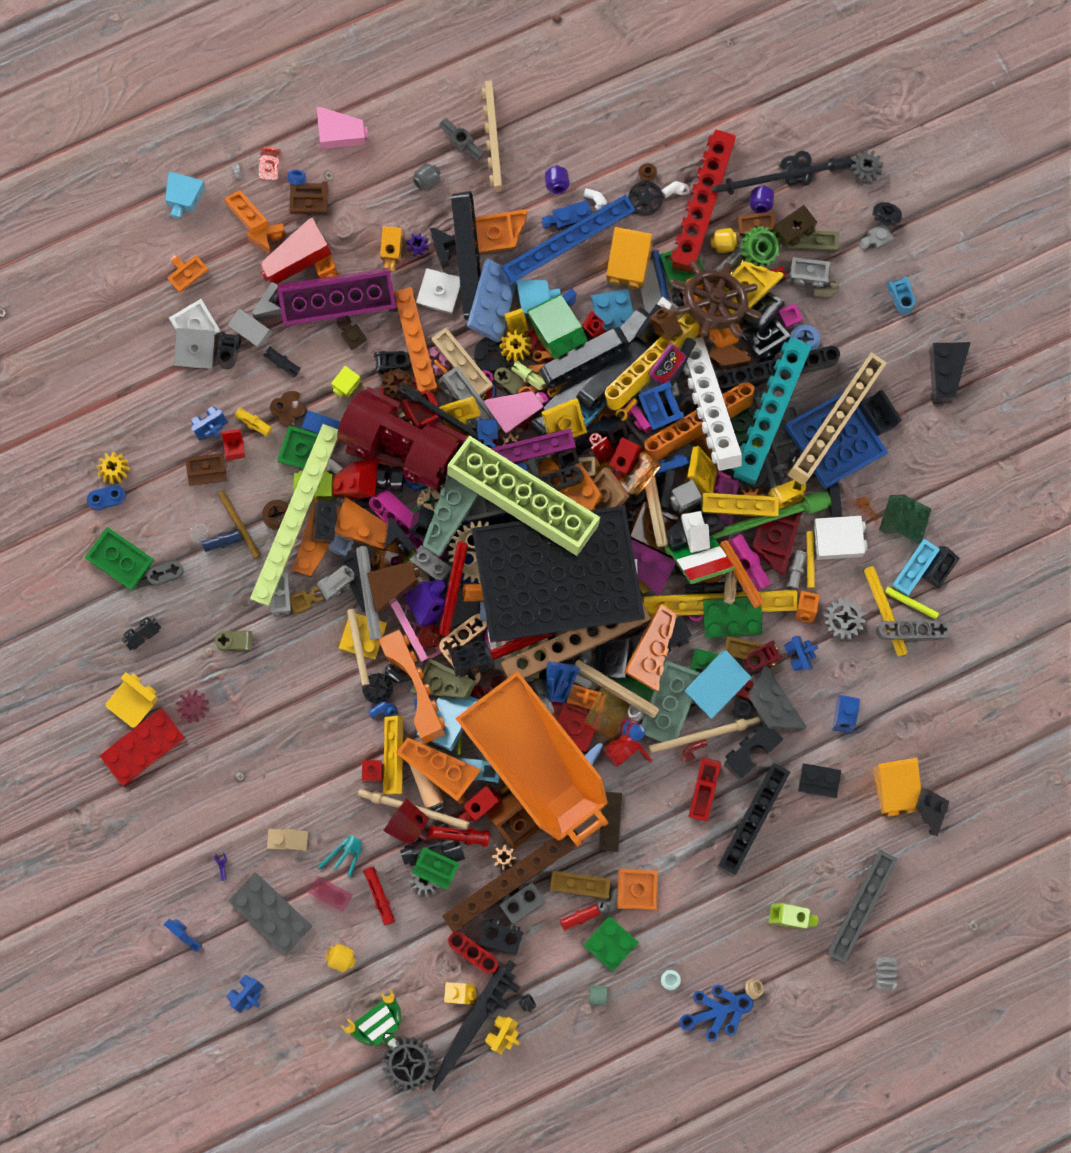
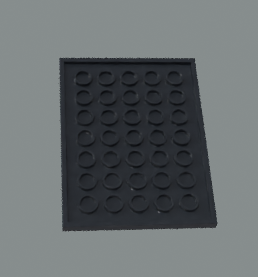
[472,505,645,643]

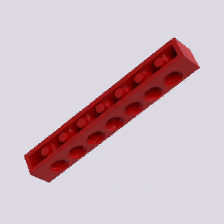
[670,129,736,274]

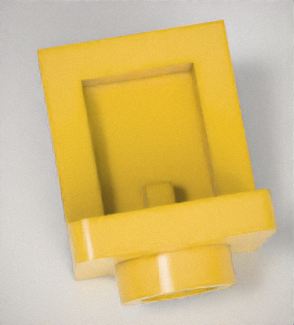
[444,982,477,1005]

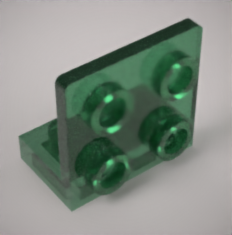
[879,494,931,544]

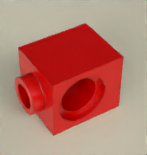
[362,760,383,782]

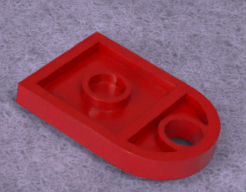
[551,701,601,753]

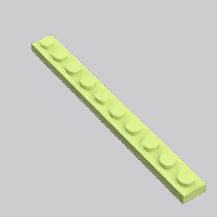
[250,424,338,607]

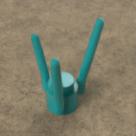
[318,835,363,877]

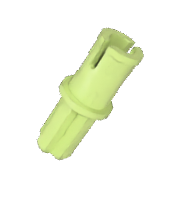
[511,361,546,390]

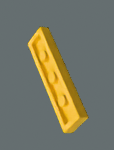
[701,493,779,517]
[383,716,403,795]

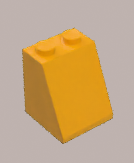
[606,227,653,289]
[873,758,921,817]

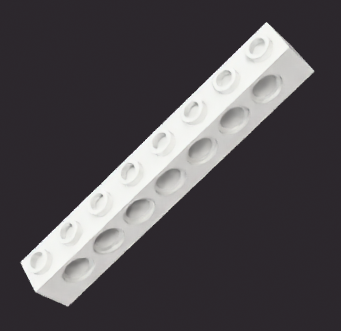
[683,337,742,471]

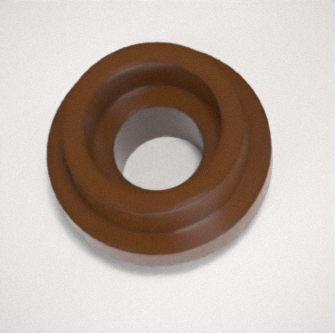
[638,163,657,181]

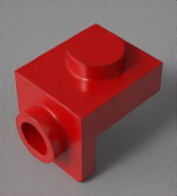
[222,429,245,461]

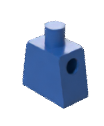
[832,694,860,734]

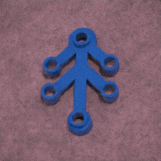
[679,985,753,1041]

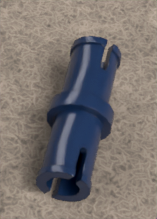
[201,530,242,552]

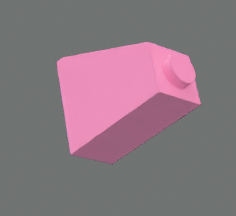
[317,107,369,149]
[484,391,545,433]

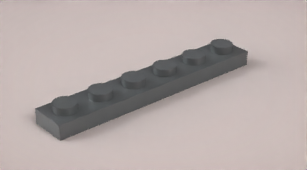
[826,850,898,964]

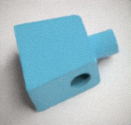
[165,172,206,219]
[517,280,561,319]

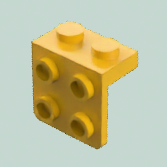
[106,672,159,728]

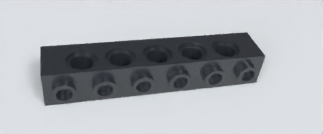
[716,762,790,877]

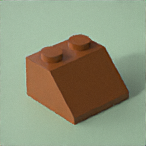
[486,793,540,849]

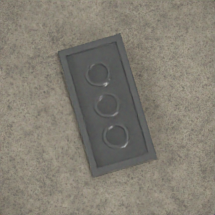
[228,872,312,955]

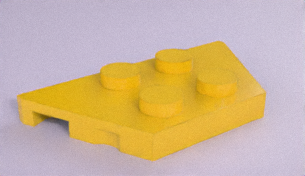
[723,261,784,315]

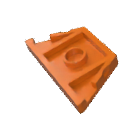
[475,209,528,255]
[542,464,603,511]

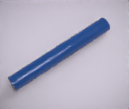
[651,250,670,301]

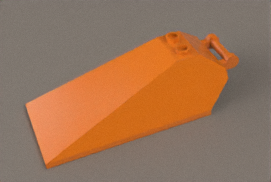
[455,671,608,847]

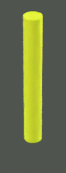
[884,587,939,620]

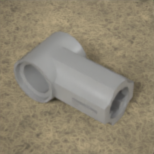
[317,565,354,601]

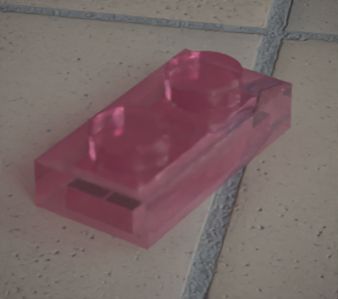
[309,876,353,913]

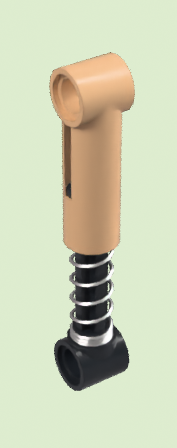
[409,741,465,862]

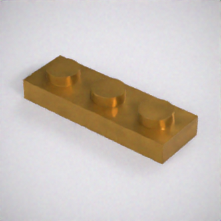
[549,870,611,899]

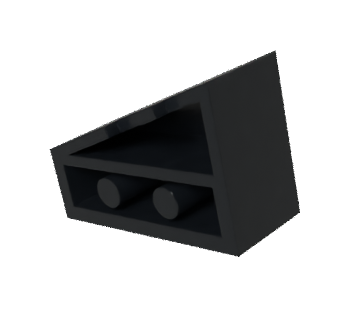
[929,342,971,404]

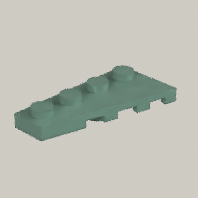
[423,475,479,557]

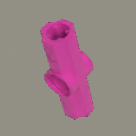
[729,534,771,591]

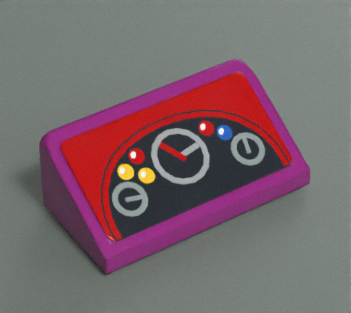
[648,343,686,385]

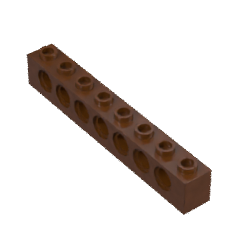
[442,830,583,933]

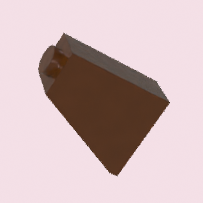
[367,561,421,613]

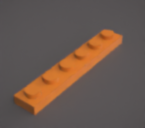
[394,287,438,392]

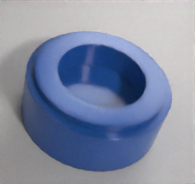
[287,170,306,185]

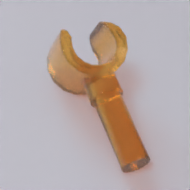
[856,496,878,520]

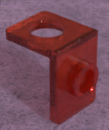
[259,148,281,180]

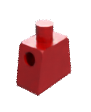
[609,437,645,483]
[458,786,503,822]

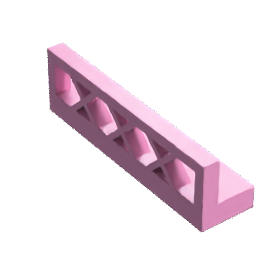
[390,591,442,664]

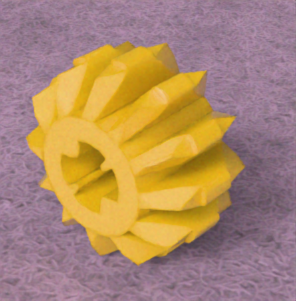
[500,330,532,363]
[96,452,130,485]

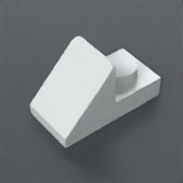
[681,511,710,553]

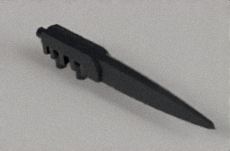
[432,960,521,1092]

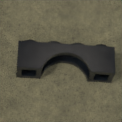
[551,415,629,469]

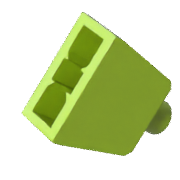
[768,903,818,929]

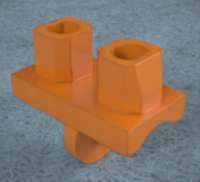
[566,684,605,713]

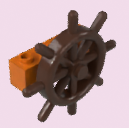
[670,261,762,349]

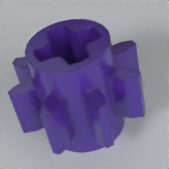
[406,233,429,257]

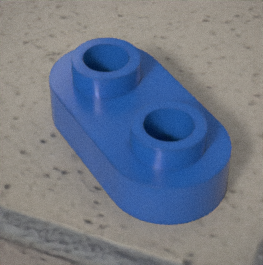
[87,485,126,510]

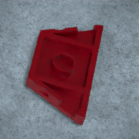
[752,511,802,576]

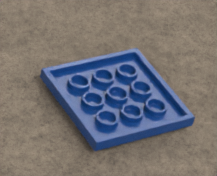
[784,392,888,489]

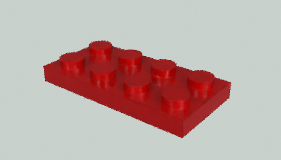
[99,708,186,787]

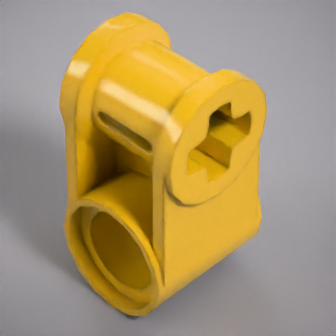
[768,479,806,510]

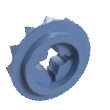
[791,324,820,351]

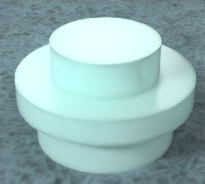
[661,970,681,990]

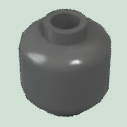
[413,163,441,191]

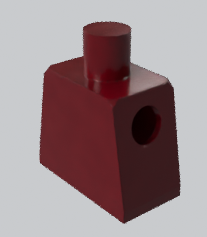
[383,798,431,845]

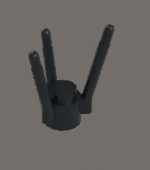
[400,839,443,867]

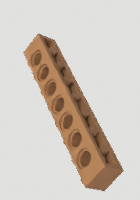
[500,602,651,680]

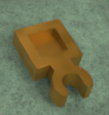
[290,587,324,616]

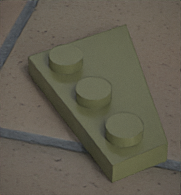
[411,658,477,700]

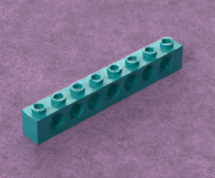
[732,337,812,486]

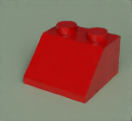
[332,458,379,500]

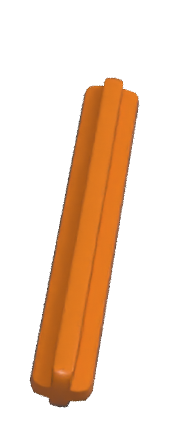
[719,540,764,608]

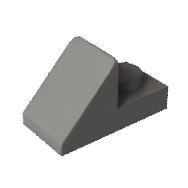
[252,282,282,320]

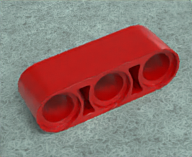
[448,932,498,974]

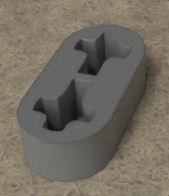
[147,561,184,586]

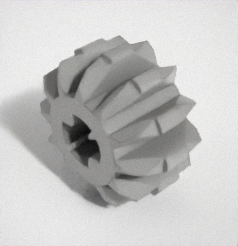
[408,873,441,898]
[876,957,897,991]

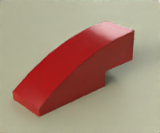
[688,757,721,822]

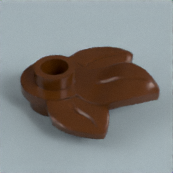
[270,391,308,427]

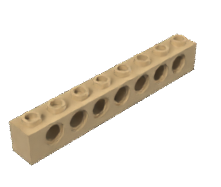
[788,352,887,485]

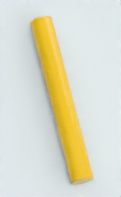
[806,531,815,589]

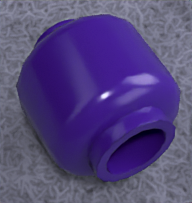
[544,165,570,194]
[750,185,774,213]

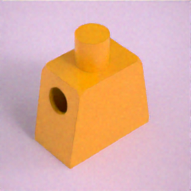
[380,226,404,272]

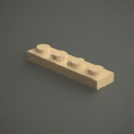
[431,328,493,396]

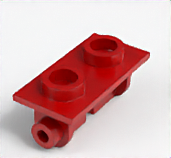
[589,433,615,465]

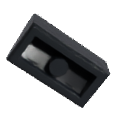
[921,546,960,589]

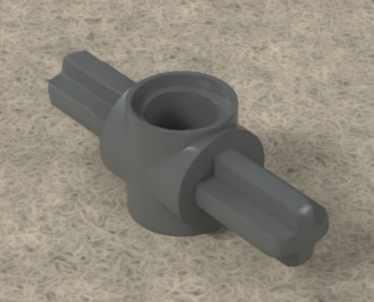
[439,118,484,161]

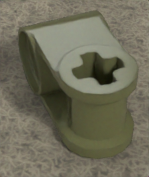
[494,368,530,395]
[215,630,252,652]

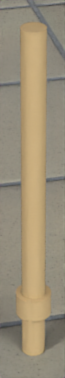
[648,717,760,753]
[358,789,469,830]

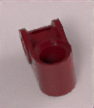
[744,640,783,672]

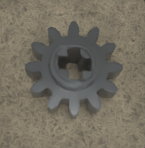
[850,149,884,183]

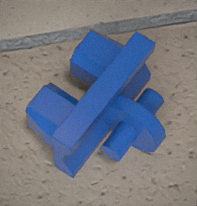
[191,406,228,441]
[784,635,819,671]
[227,975,264,1013]

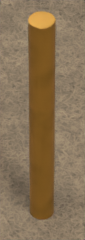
[218,491,261,559]

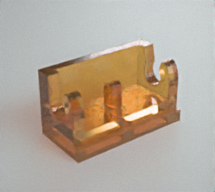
[619,451,661,495]

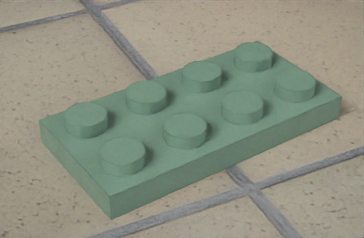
[641,660,701,742]

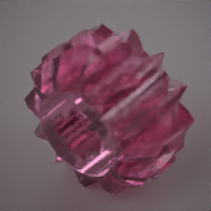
[176,690,210,723]

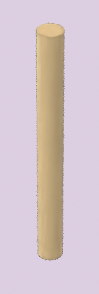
[347,609,370,686]

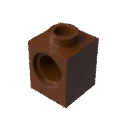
[649,307,682,341]

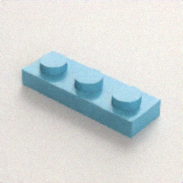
[892,539,940,597]

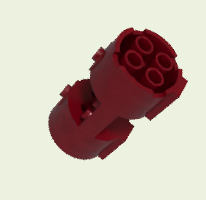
[337,387,467,492]

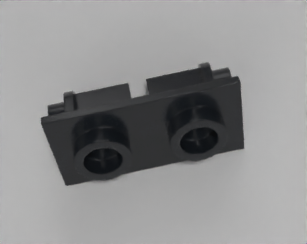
[122,616,161,651]

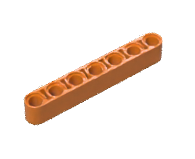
[644,382,754,462]

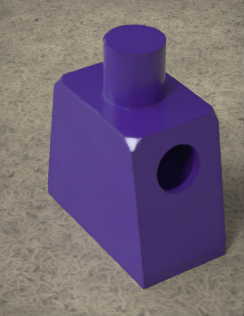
[405,579,446,626]

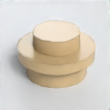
[745,979,764,999]

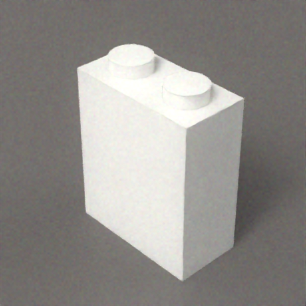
[813,516,867,560]

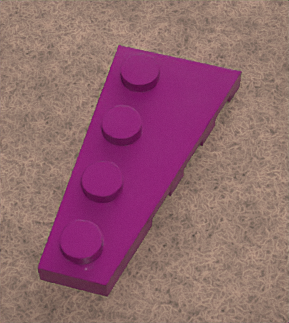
[631,539,676,595]

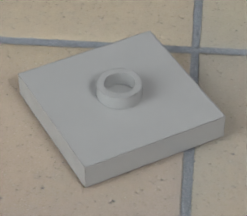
[174,328,215,369]

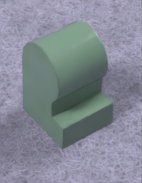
[589,985,607,1006]

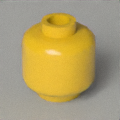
[711,228,739,254]
[325,943,356,973]

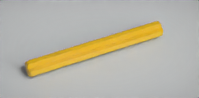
[864,566,908,657]

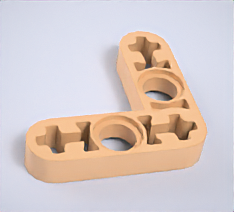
[439,614,487,685]

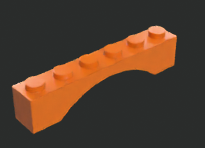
[378,630,446,744]

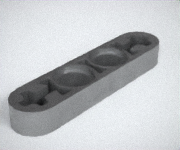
[876,621,950,640]

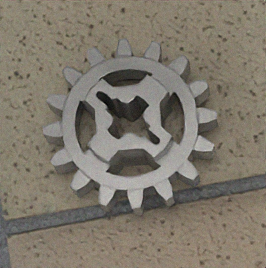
[823,598,866,640]

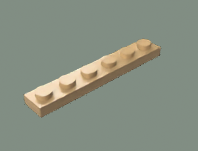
[481,80,502,192]

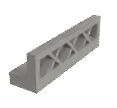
[437,366,502,432]

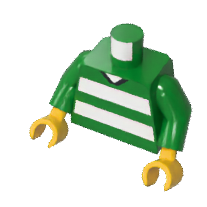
[341,988,402,1051]

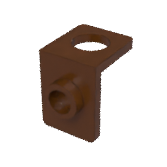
[371,549,405,569]

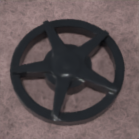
[628,181,663,215]

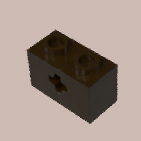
[772,205,818,249]

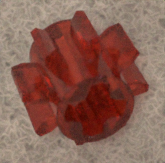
[417,624,442,648]

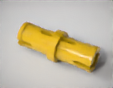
[234,407,273,437]

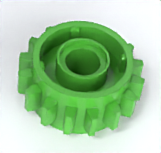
[740,226,781,267]

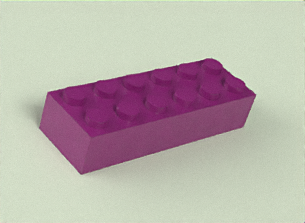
[277,267,396,326]

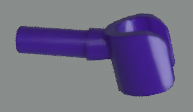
[214,852,227,881]

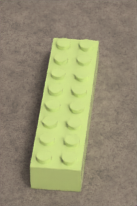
[447,436,600,556]

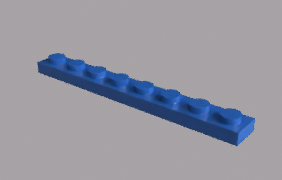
[501,195,635,284]

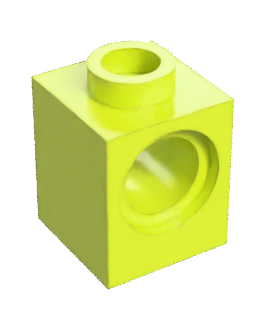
[331,366,361,399]

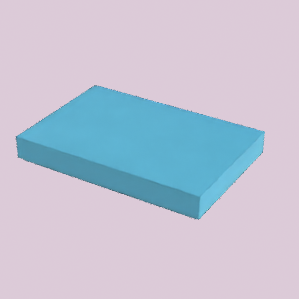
[684,650,751,719]
[417,696,479,751]

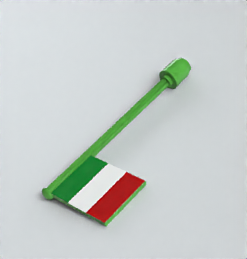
[664,491,831,584]

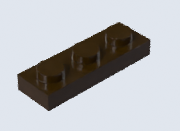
[598,792,622,852]

